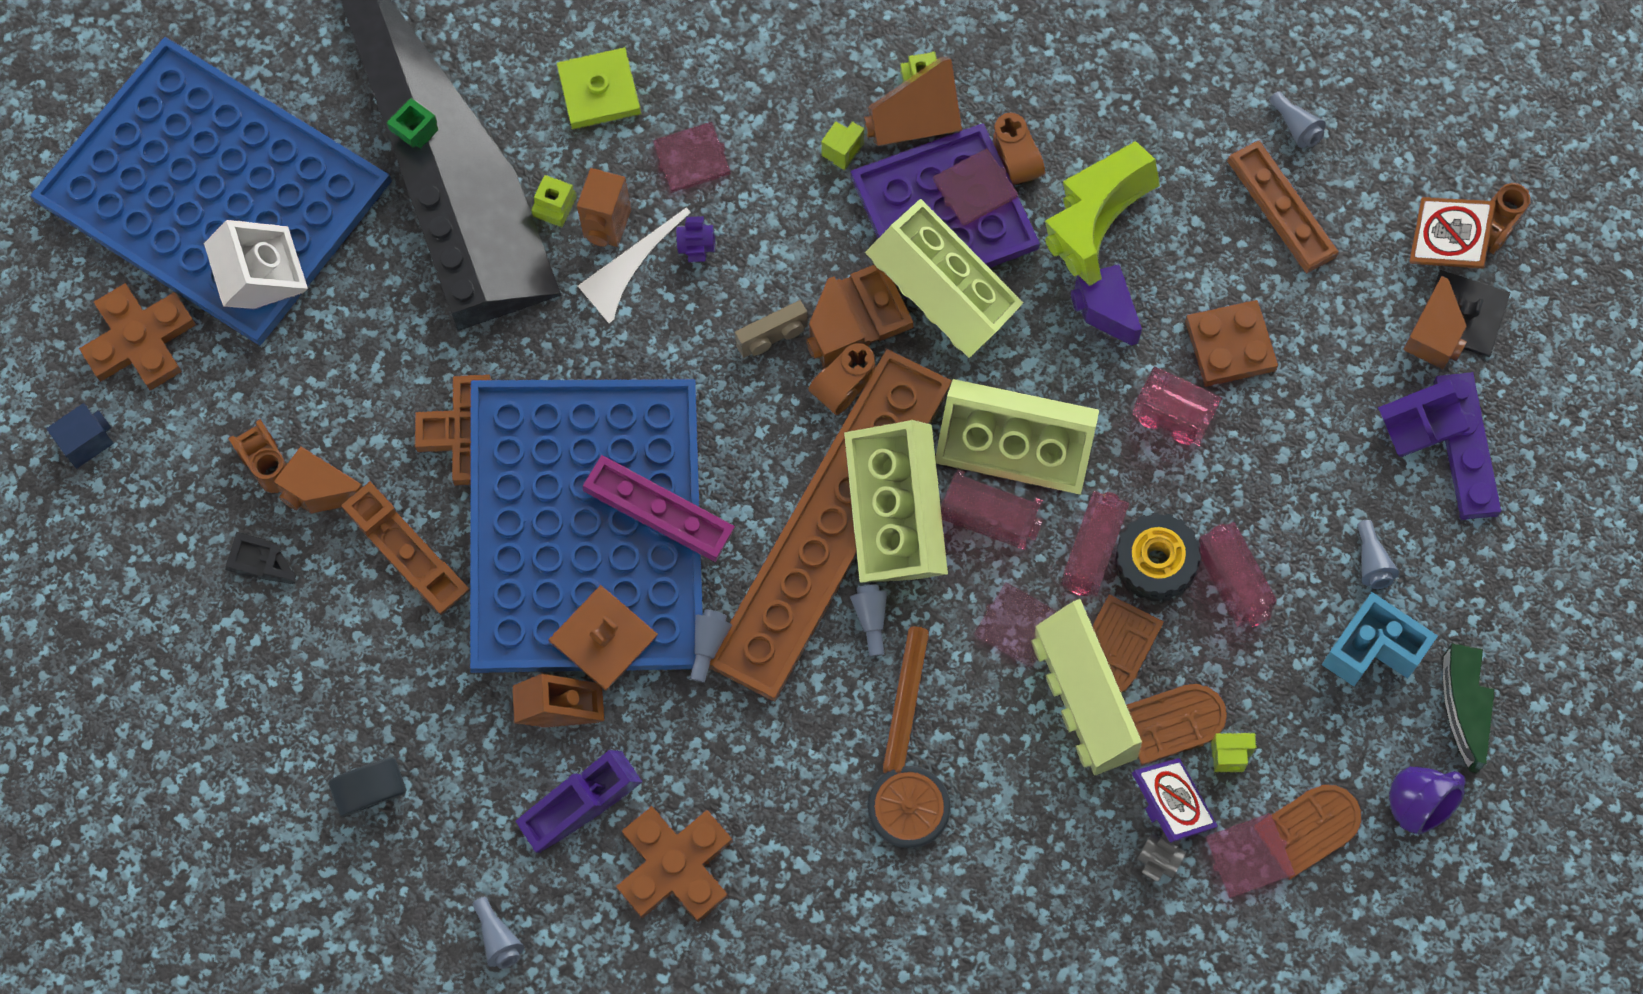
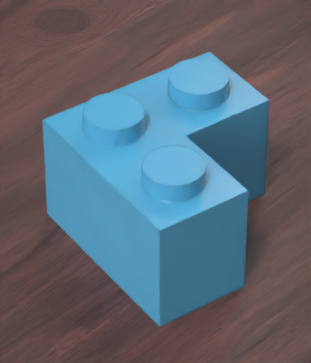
[1322,592,1438,687]

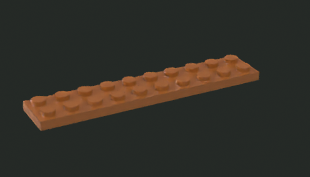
[709,349,952,702]

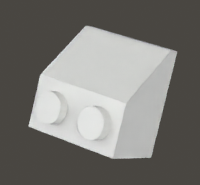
[204,220,308,309]

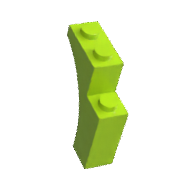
[1045,141,1160,286]

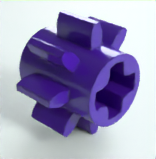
[676,216,715,262]

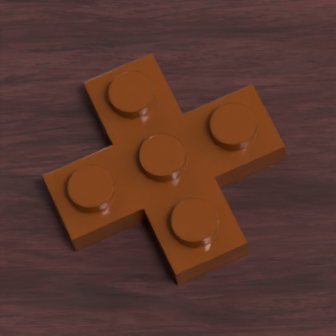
[79,283,196,391]
[415,375,492,485]
[616,806,733,923]

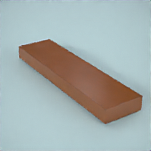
[1227,140,1339,274]

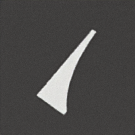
[578,208,691,323]

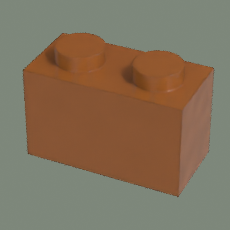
[577,168,632,247]

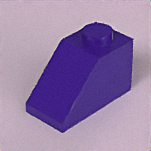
[1071,264,1142,346]

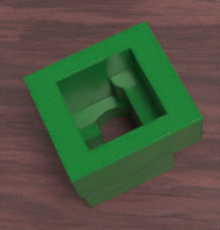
[386,98,439,149]

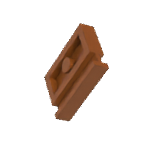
[837,265,913,346]

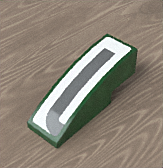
[1442,643,1495,773]

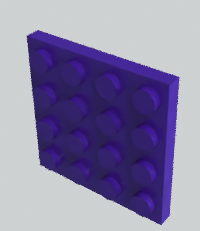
[851,123,1040,299]

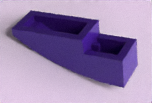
[515,750,642,853]

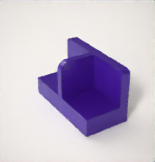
[1378,379,1470,457]

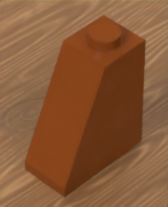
[864,57,962,146]

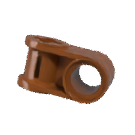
[993,113,1045,186]
[1488,183,1531,255]
[808,343,876,416]
[228,419,287,493]

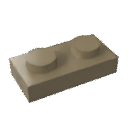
[735,300,808,358]

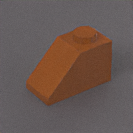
[806,276,865,369]
[1403,276,1467,369]
[274,446,363,514]
[513,674,604,728]

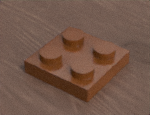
[1185,300,1278,387]

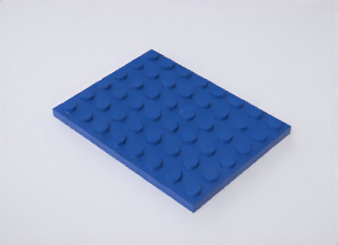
[30,37,392,346]
[470,379,703,673]

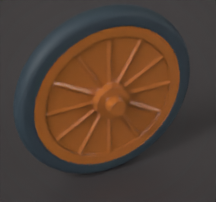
[868,766,951,848]

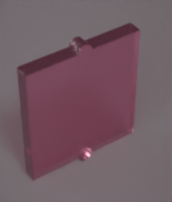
[653,122,731,193]
[933,148,1018,226]
[974,582,1057,669]
[1205,813,1295,899]

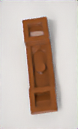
[341,481,470,615]

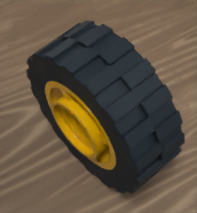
[1115,513,1201,601]

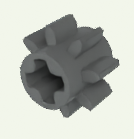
[1137,833,1187,882]

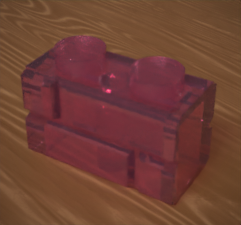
[1132,366,1222,446]

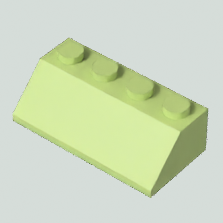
[865,199,1023,358]
[935,379,1099,495]
[844,420,948,583]
[1031,599,1142,776]

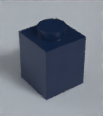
[46,403,114,469]

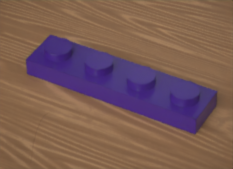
[1433,372,1501,520]

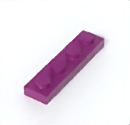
[583,455,735,562]

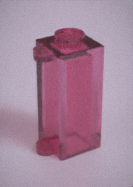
[941,469,1043,550]
[1061,491,1129,596]
[1199,522,1277,627]

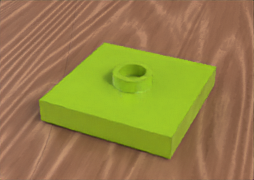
[557,48,641,129]

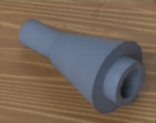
[1269,91,1326,148]
[1357,520,1399,589]
[850,585,887,657]
[690,609,732,683]
[472,897,524,969]

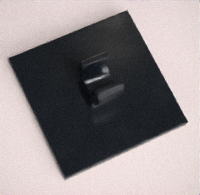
[1431,270,1511,358]

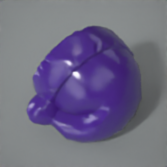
[1388,767,1465,834]

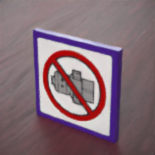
[1132,758,1218,843]

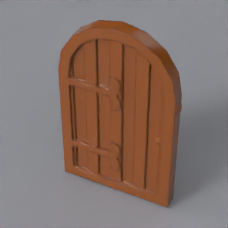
[1092,594,1164,693]
[1126,684,1227,766]
[1253,785,1361,880]

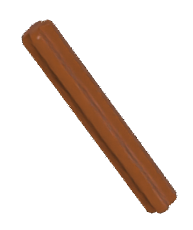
[883,626,929,773]

